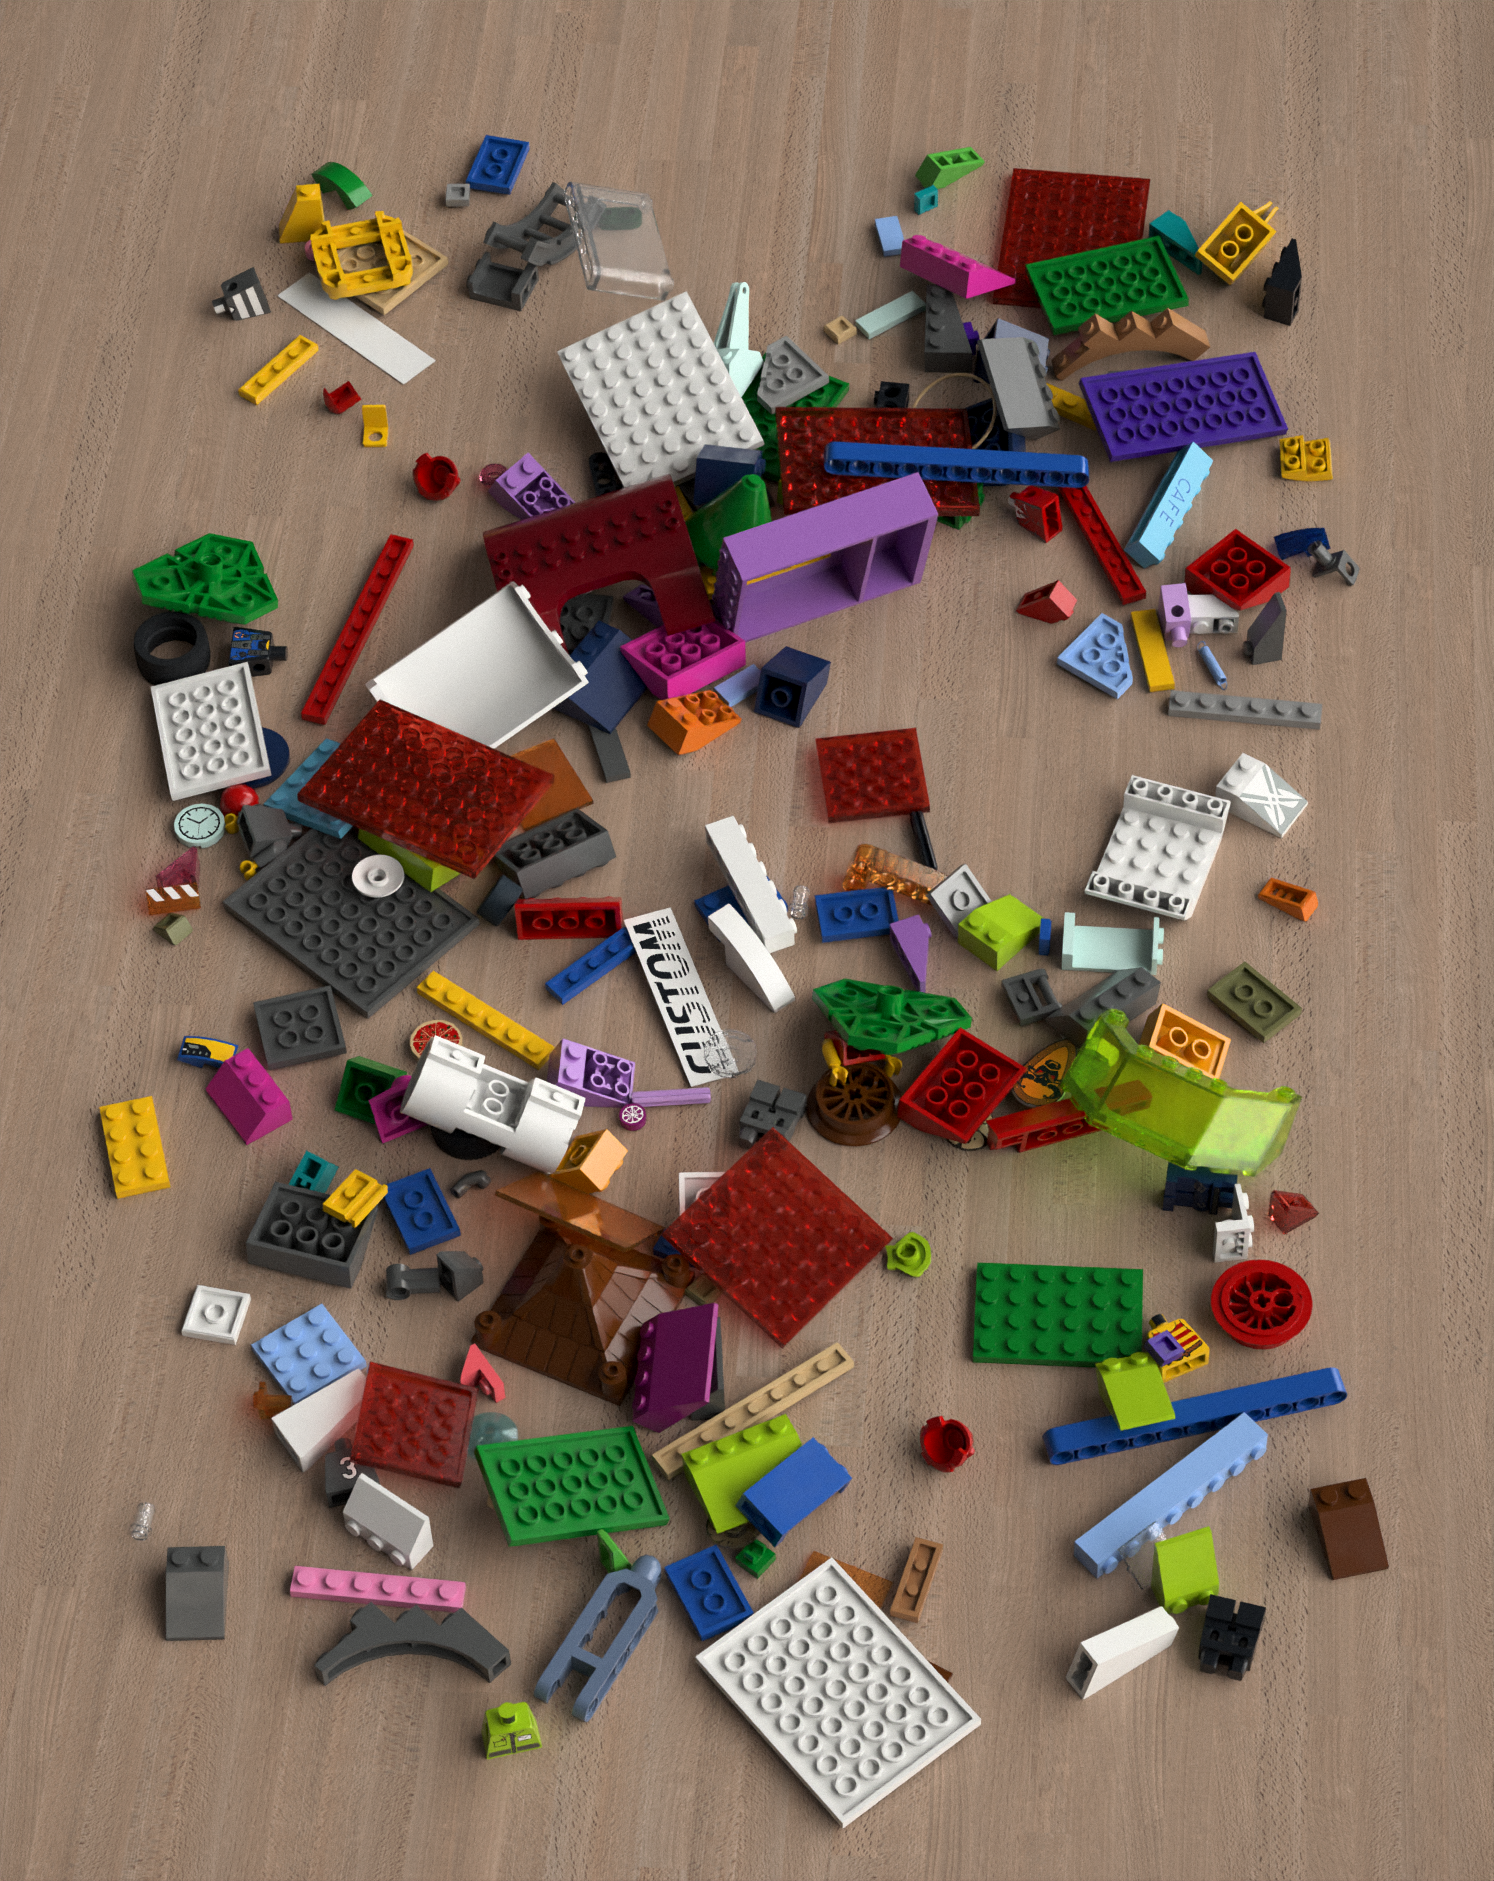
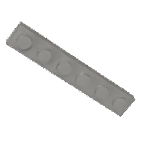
[1168,690,1322,730]

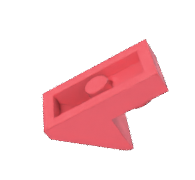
[460,1343,506,1403]

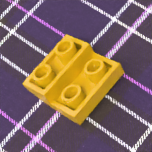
[1279,435,1333,481]

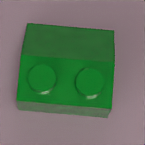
[334,1056,407,1124]

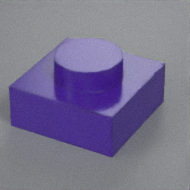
[963,322,980,355]
[1144,1330,1185,1367]

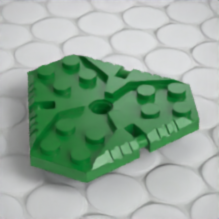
[132,533,278,625]
[812,978,972,1055]

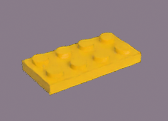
[99,1096,171,1199]

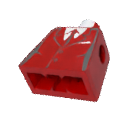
[1008,485,1063,543]

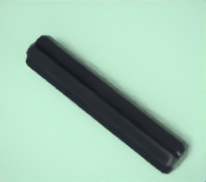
[910,810,938,876]

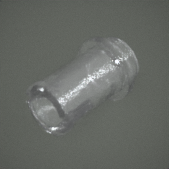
[788,885,810,920]
[129,1502,156,1541]

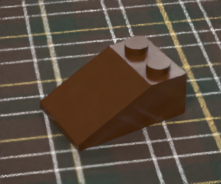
[1308,1478,1389,1580]

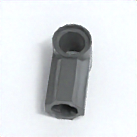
[386,1264,441,1300]

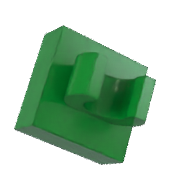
[735,1539,776,1579]

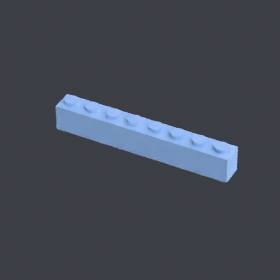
[1074,1412,1268,1579]

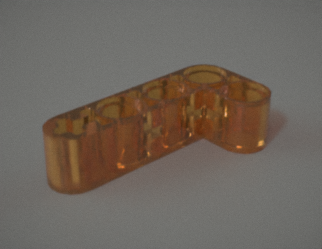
[842,844,948,906]

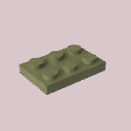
[1207,961,1302,1043]

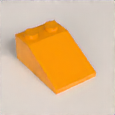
[1134,1003,1231,1085]

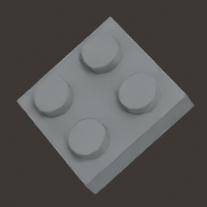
[926,864,992,937]

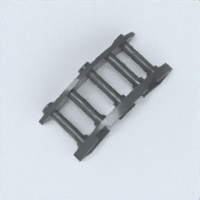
[483,182,606,266]

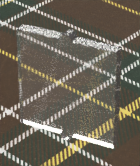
[1117,1521,1169,1590]

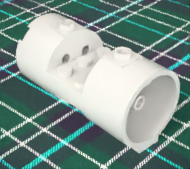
[400,1035,586,1174]

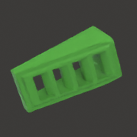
[597,1529,632,1573]

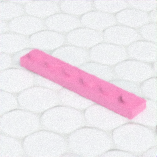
[290,1566,466,1613]

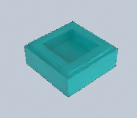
[914,185,938,215]

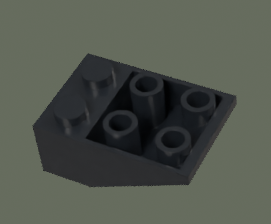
[1262,238,1302,326]

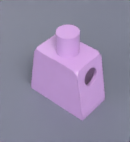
[1158,583,1191,647]

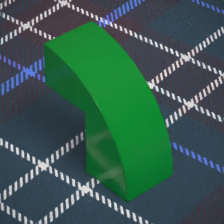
[311,162,373,210]

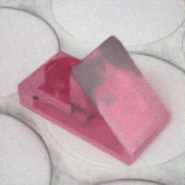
[155,846,200,897]

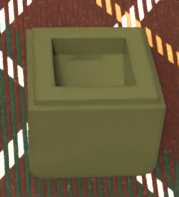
[153,912,193,945]

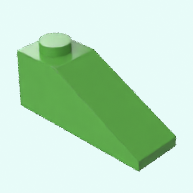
[915,147,985,189]

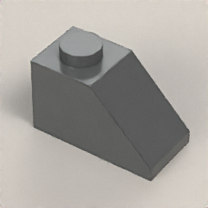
[436,1251,484,1302]

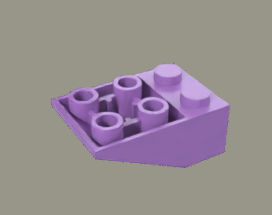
[488,453,576,520]
[547,1039,635,1108]

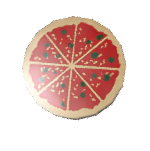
[410,1020,463,1061]

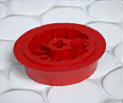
[1211,1259,1313,1350]

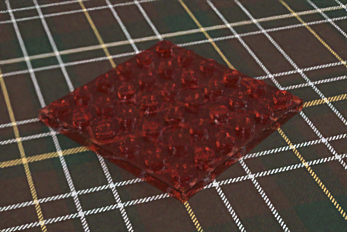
[662,1127,893,1349]

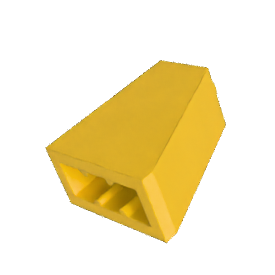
[279,184,325,244]

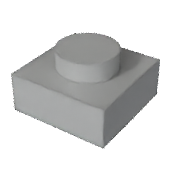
[446,184,470,207]

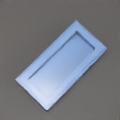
[875,216,904,257]
[714,664,761,707]

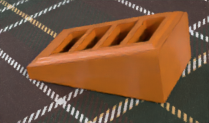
[1258,878,1318,922]

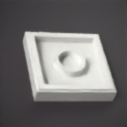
[181,1285,251,1345]

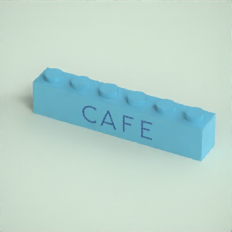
[1124,442,1213,569]

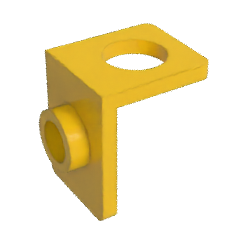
[362,405,388,447]

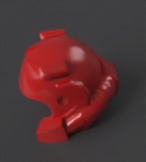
[412,452,461,501]
[920,1416,975,1473]

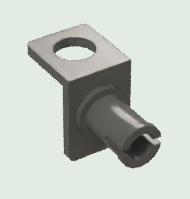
[1308,540,1360,586]

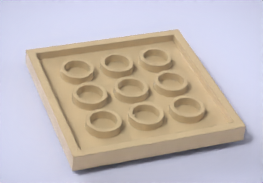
[337,230,448,315]

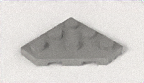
[757,336,829,415]

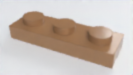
[890,1537,943,1623]

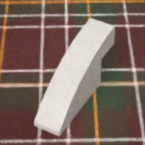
[708,904,795,1014]

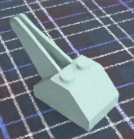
[714,282,764,397]

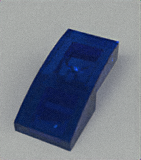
[1274,528,1331,560]

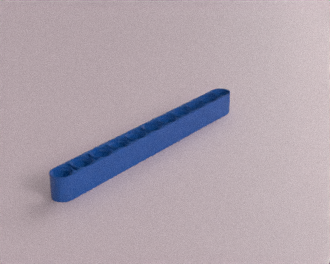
[824,442,1089,488]
[1042,1367,1347,1465]

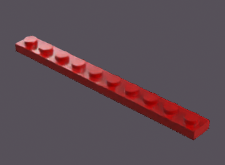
[301,534,414,725]

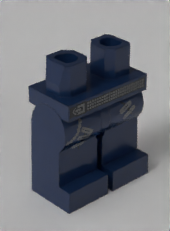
[1162,1159,1238,1215]

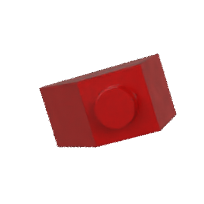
[1016,580,1077,624]

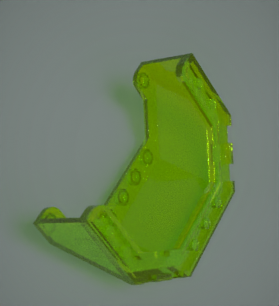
[1060,1008,1302,1177]

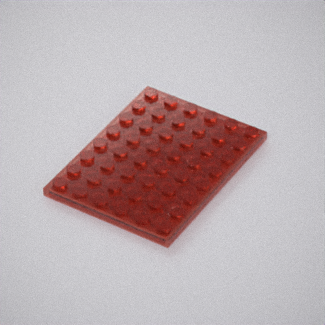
[993,168,1150,308]
[775,407,980,516]
[297,699,554,879]

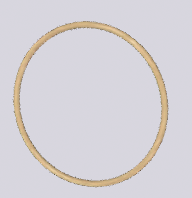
[909,373,997,449]

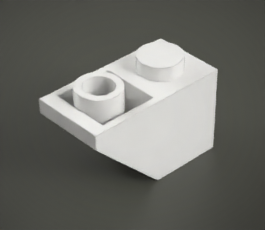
[1188,595,1239,634]

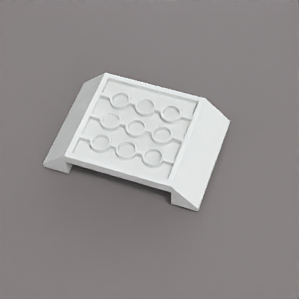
[1085,775,1231,921]

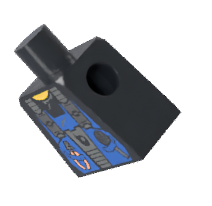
[228,627,288,677]

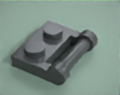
[1001,969,1063,1026]

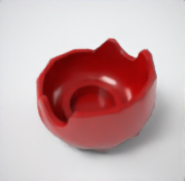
[219,784,259,818]

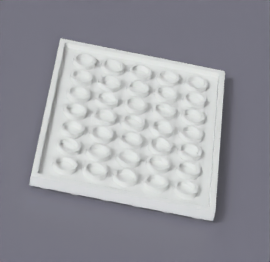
[557,291,765,488]
[695,1557,981,1828]

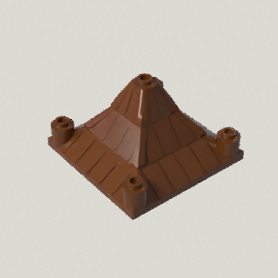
[471,1205,695,1406]

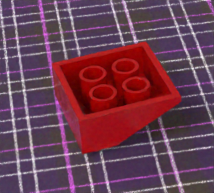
[1184,529,1291,611]

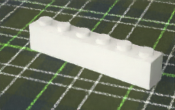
[705,816,797,953]

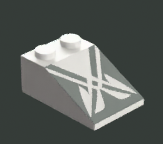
[1216,753,1308,838]

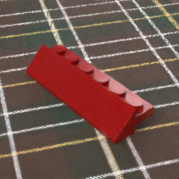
[986,1080,1153,1153]

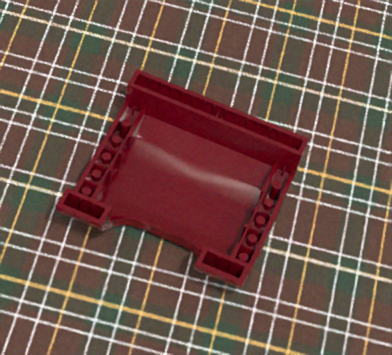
[483,474,715,656]

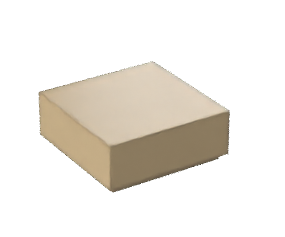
[824,316,857,345]

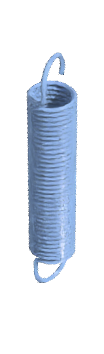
[1197,641,1227,690]

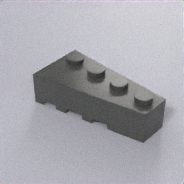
[925,285,972,373]

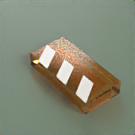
[145,882,201,915]

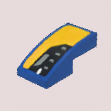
[177,1036,239,1068]

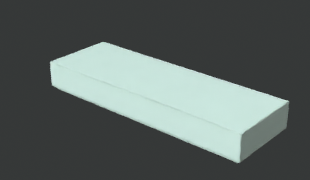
[855,291,926,339]

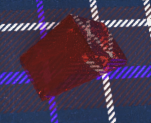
[1268,1190,1319,1235]

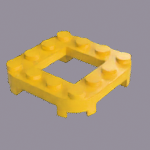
[310,211,413,300]

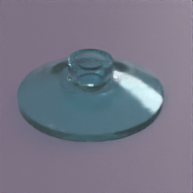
[462,1412,518,1459]

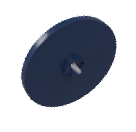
[241,727,290,788]

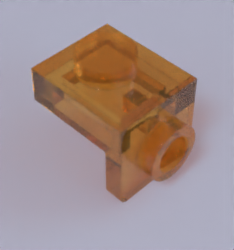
[253,1381,294,1420]

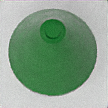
[685,474,772,577]

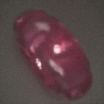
[480,464,508,488]

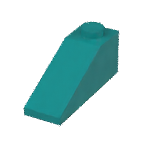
[1149,210,1203,275]
[288,1150,339,1193]

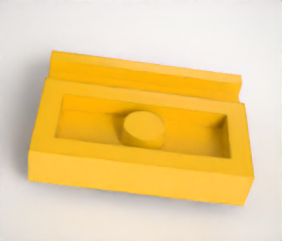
[323,1169,388,1228]

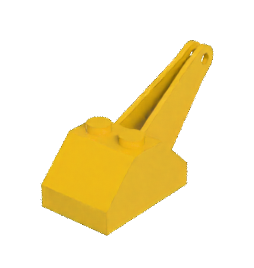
[1195,201,1279,286]

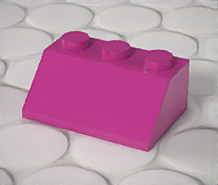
[205,1048,293,1145]

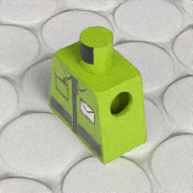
[481,1702,542,1760]

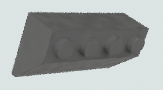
[1045,967,1161,1052]

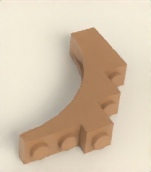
[1051,308,1210,381]

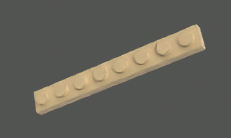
[652,1342,854,1480]

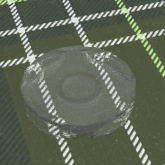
[704,1029,757,1078]

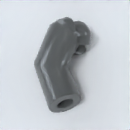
[450,1170,491,1199]

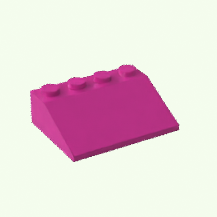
[900,235,1015,299]
[620,620,746,700]

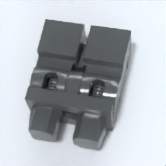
[738,1079,807,1157]

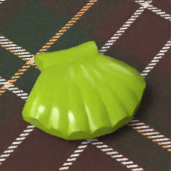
[886,1232,931,1278]

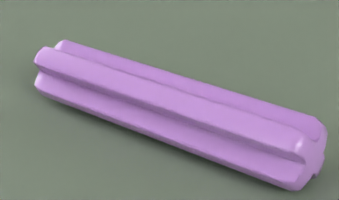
[631,1087,711,1107]

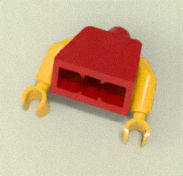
[821,1030,902,1087]

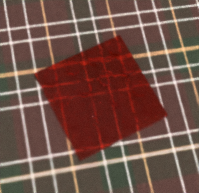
[815,728,930,823]
[349,1362,479,1489]

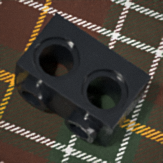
[871,381,910,435]

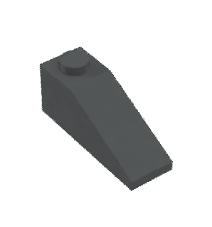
[1243,592,1287,665]

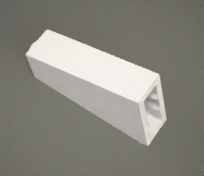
[271,1368,376,1472]
[1066,1606,1179,1699]

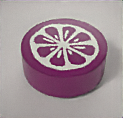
[619,1103,646,1131]

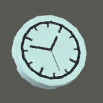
[174,803,225,848]

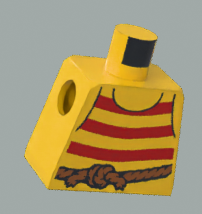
[1147,1314,1210,1383]

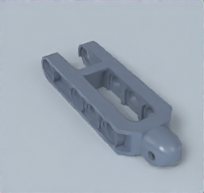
[534,1555,662,1722]

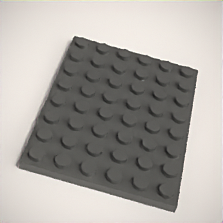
[223,826,480,1019]

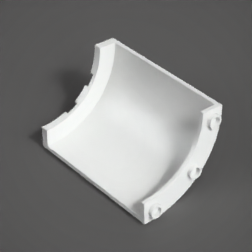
[365,581,589,787]

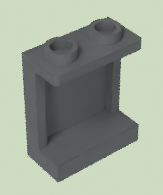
[466,252,539,311]

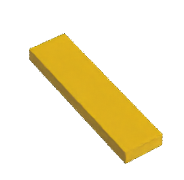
[238,335,318,405]
[1130,609,1175,692]

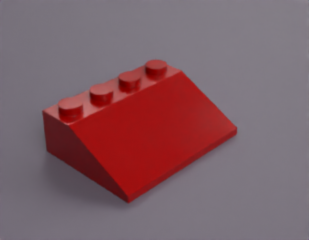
[897,1027,1027,1144]

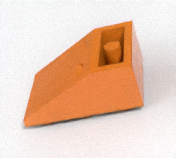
[647,690,742,755]

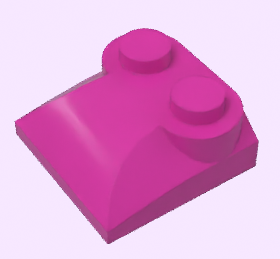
[369,1075,429,1144]

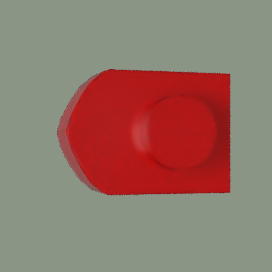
[323,381,362,414]

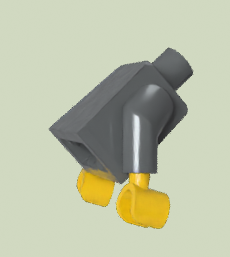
[224,804,302,881]

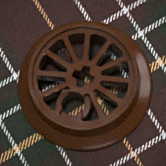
[806,1062,902,1146]

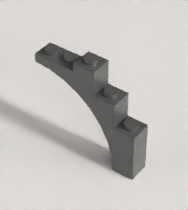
[314,1602,511,1686]

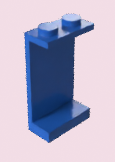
[736,1437,852,1548]

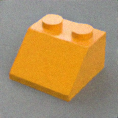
[549,1129,628,1194]

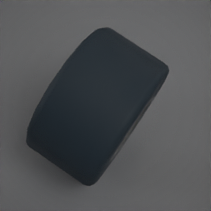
[476,875,523,926]

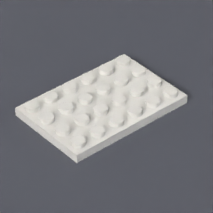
[151,662,271,801]

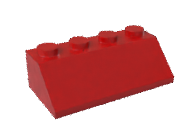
[515,896,623,940]

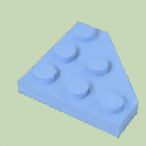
[1057,613,1133,699]

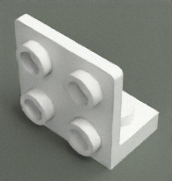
[1212,1184,1254,1263]

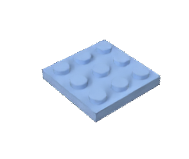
[251,1304,367,1405]

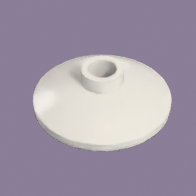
[352,855,404,898]

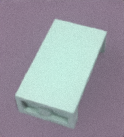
[1062,912,1164,975]

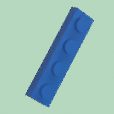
[545,926,636,1005]

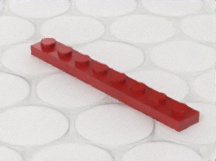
[1057,486,1146,605]

